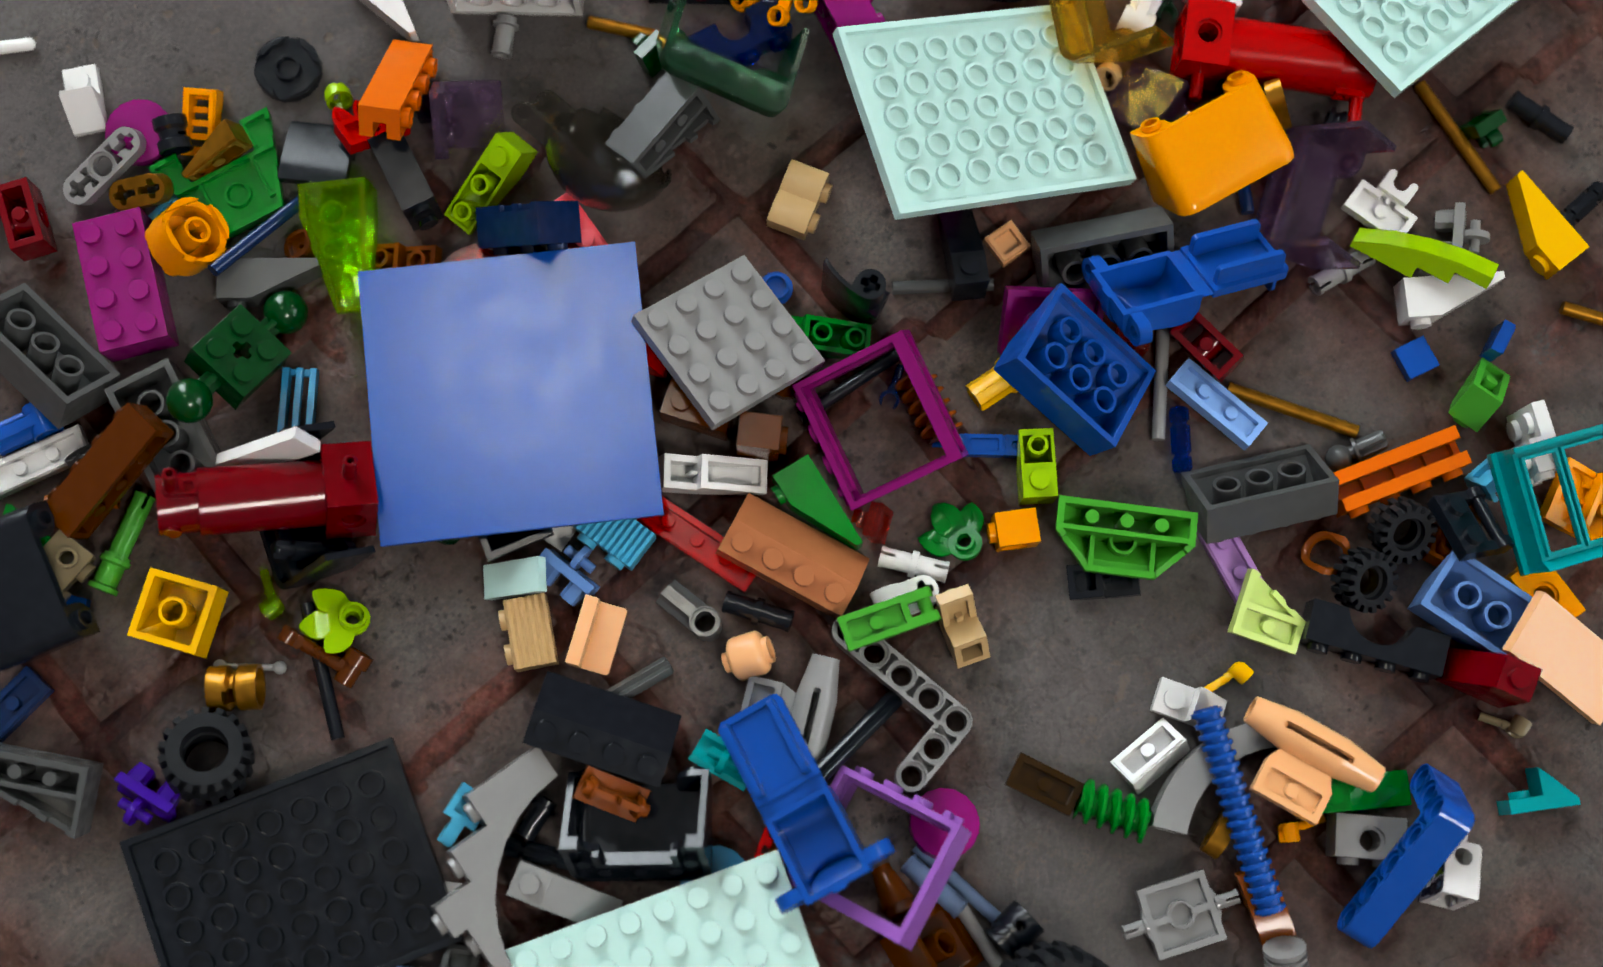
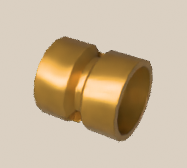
[204,664,266,712]

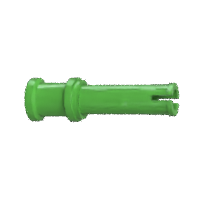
[87,490,156,597]

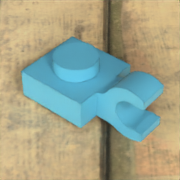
[436,782,480,847]

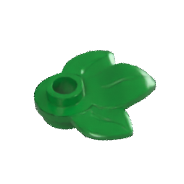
[918,502,984,561]

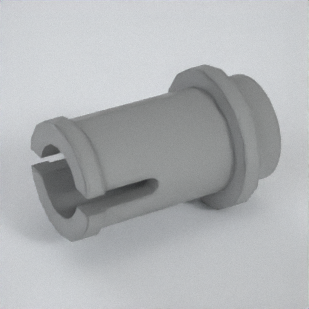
[491,14,519,60]

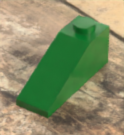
[770,454,863,551]
[1322,770,1412,814]

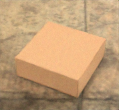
[983,220,1031,268]

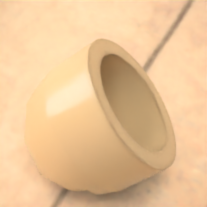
[1096,61,1122,91]

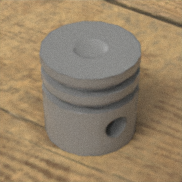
[1262,936,1309,967]

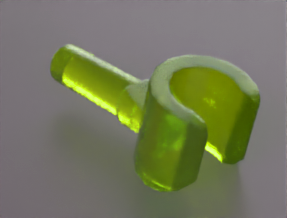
[258,569,285,621]

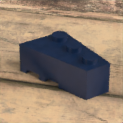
[476,201,581,255]

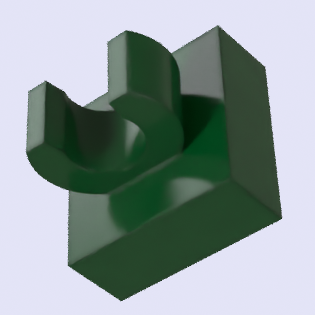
[631,29,675,78]
[1459,109,1507,149]

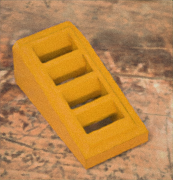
[181,87,224,156]

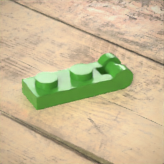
[837,586,942,652]

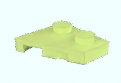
[1227,568,1306,655]

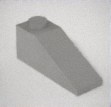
[506,860,623,923]

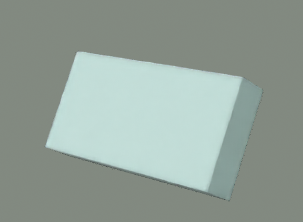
[483,556,547,600]

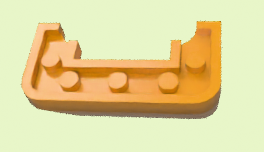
[1130,70,1294,216]

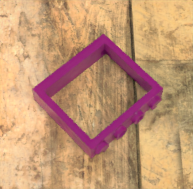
[792,330,969,511]

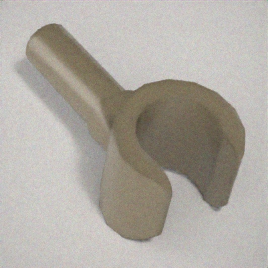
[1478,712,1532,739]

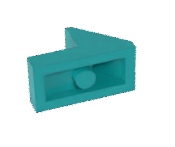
[1496,767,1581,815]

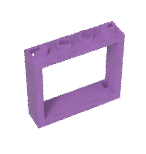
[786,765,972,951]

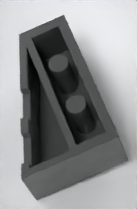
[605,67,720,180]
[0,743,104,839]

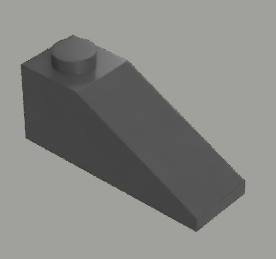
[216,258,328,311]

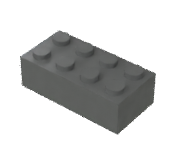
[0,283,121,429]
[104,357,221,494]

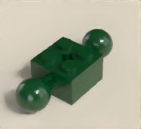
[166,291,308,424]

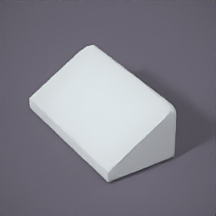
[1110,717,1190,795]

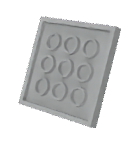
[631,255,825,431]

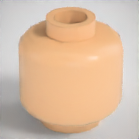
[721,630,776,681]

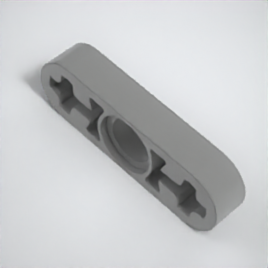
[63,127,146,206]

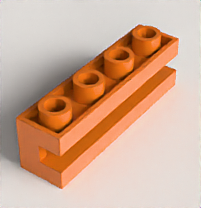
[358,39,438,141]
[1333,425,1472,519]

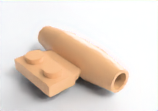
[1243,696,1386,826]

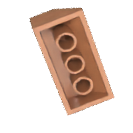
[715,493,870,619]

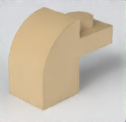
[935,584,990,669]

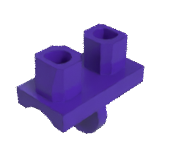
[114,762,181,826]

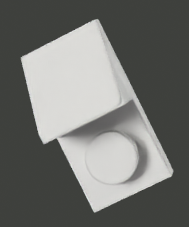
[59,64,107,137]
[1149,677,1227,726]

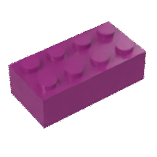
[72,207,180,362]

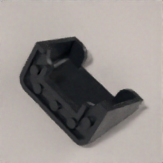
[0,500,100,671]
[559,766,712,882]

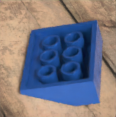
[993,283,1156,456]

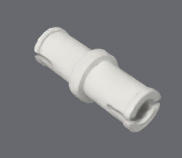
[878,545,950,583]

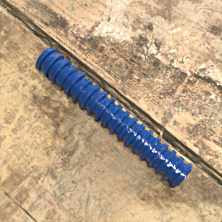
[1191,705,1286,917]

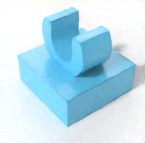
[1463,458,1499,503]

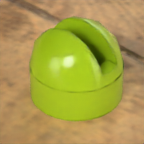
[324,82,353,110]

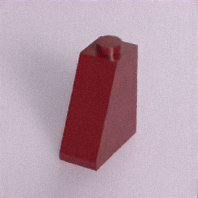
[1435,648,1542,708]

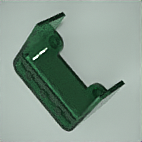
[656,0,810,117]

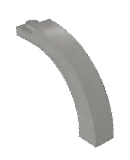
[1148,721,1320,835]

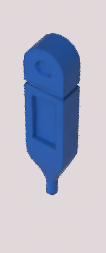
[932,433,1018,458]

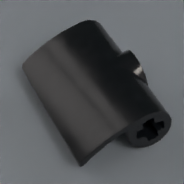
[821,257,890,325]

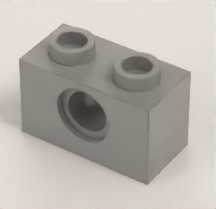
[1326,813,1407,867]

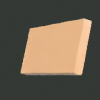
[1502,591,1603,725]

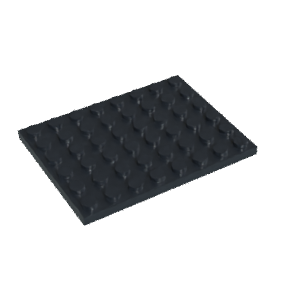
[119,737,464,967]

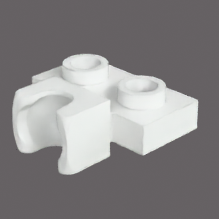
[1341,169,1418,233]

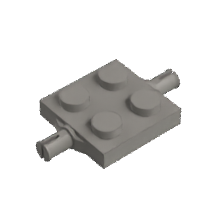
[1121,869,1241,961]

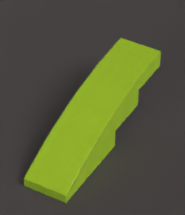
[1350,228,1499,289]

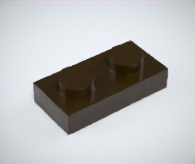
[1004,752,1085,816]

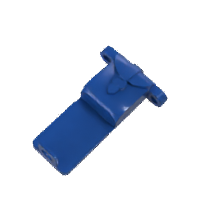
[1082,219,1289,346]
[718,694,896,914]

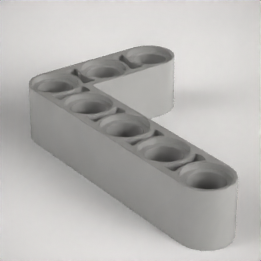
[831,619,973,793]

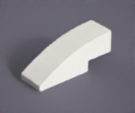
[658,453,768,495]

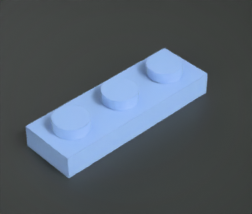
[1165,358,1268,451]

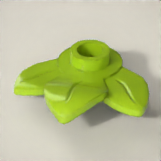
[299,588,370,654]

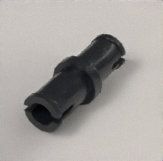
[1505,90,1574,144]
[722,591,795,632]

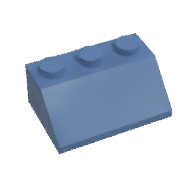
[1407,549,1532,654]

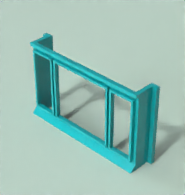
[1487,424,1603,576]

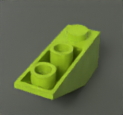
[444,131,538,235]

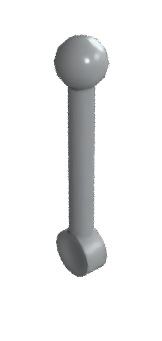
[213,659,287,675]

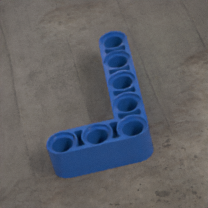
[1337,763,1475,948]

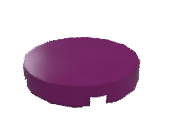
[105,99,168,166]
[908,788,980,859]

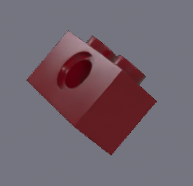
[0,177,58,261]
[1169,312,1244,383]

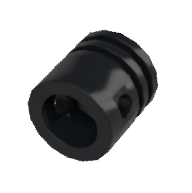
[984,900,1045,961]

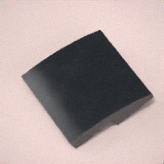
[277,121,356,189]

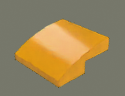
[1540,457,1603,540]

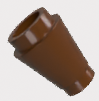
[871,863,914,920]

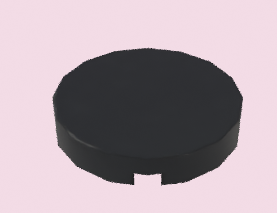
[254,36,323,103]

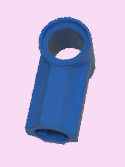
[0,402,65,456]

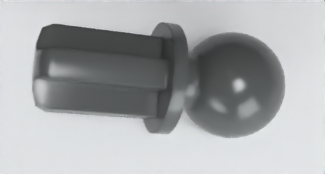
[1325,430,1389,472]

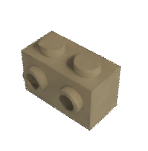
[43,529,96,602]

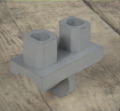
[1435,202,1490,254]

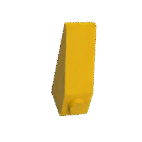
[1506,170,1590,280]

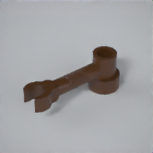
[277,624,373,689]

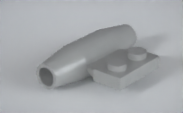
[740,654,840,762]

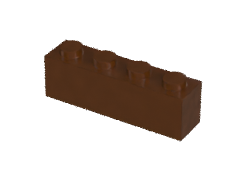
[47,403,174,539]

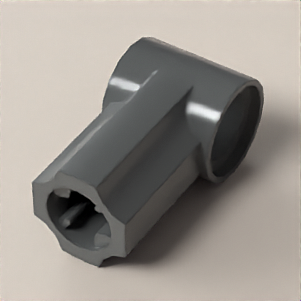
[656,580,723,642]

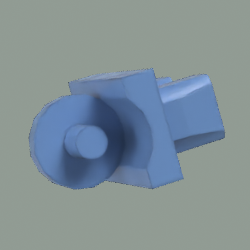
[539,545,600,606]

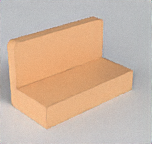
[565,594,627,676]

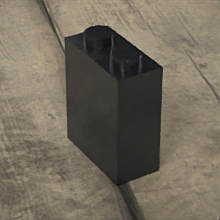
[368,131,444,231]

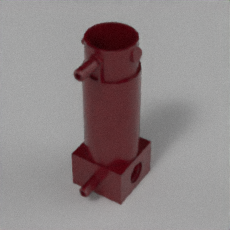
[154,441,379,540]

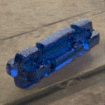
[1169,406,1193,473]

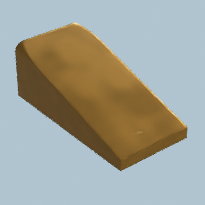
[182,118,253,181]

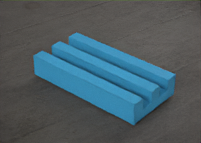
[277,367,319,433]

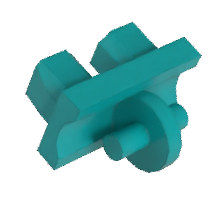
[688,729,746,792]

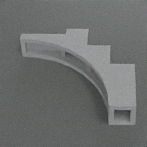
[430,747,558,967]

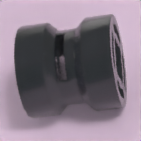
[152,113,193,156]

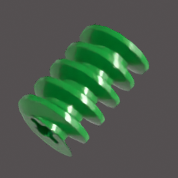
[1072,779,1152,844]

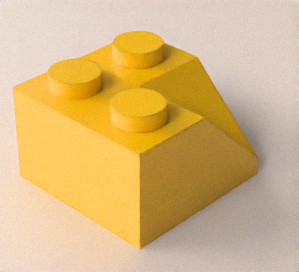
[127,567,229,659]

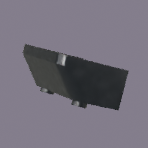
[259,421,376,590]

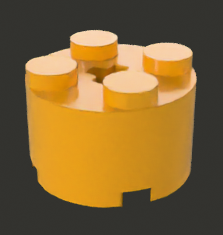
[145,197,230,277]

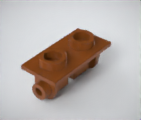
[572,765,651,823]

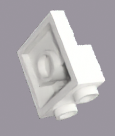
[1506,400,1556,487]

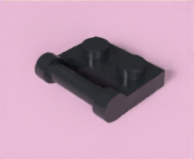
[1426,486,1515,561]

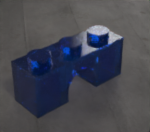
[685,0,793,84]

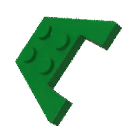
[148,107,285,240]

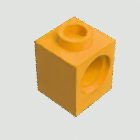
[987,507,1041,552]

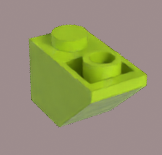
[1016,428,1058,505]

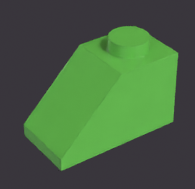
[1448,357,1511,432]

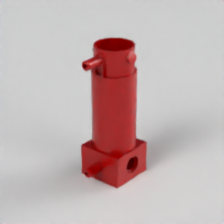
[1168,0,1377,127]

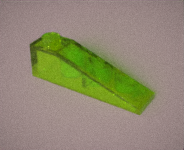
[298,177,378,314]

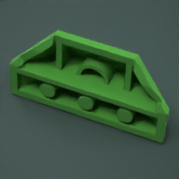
[1055,495,1198,580]

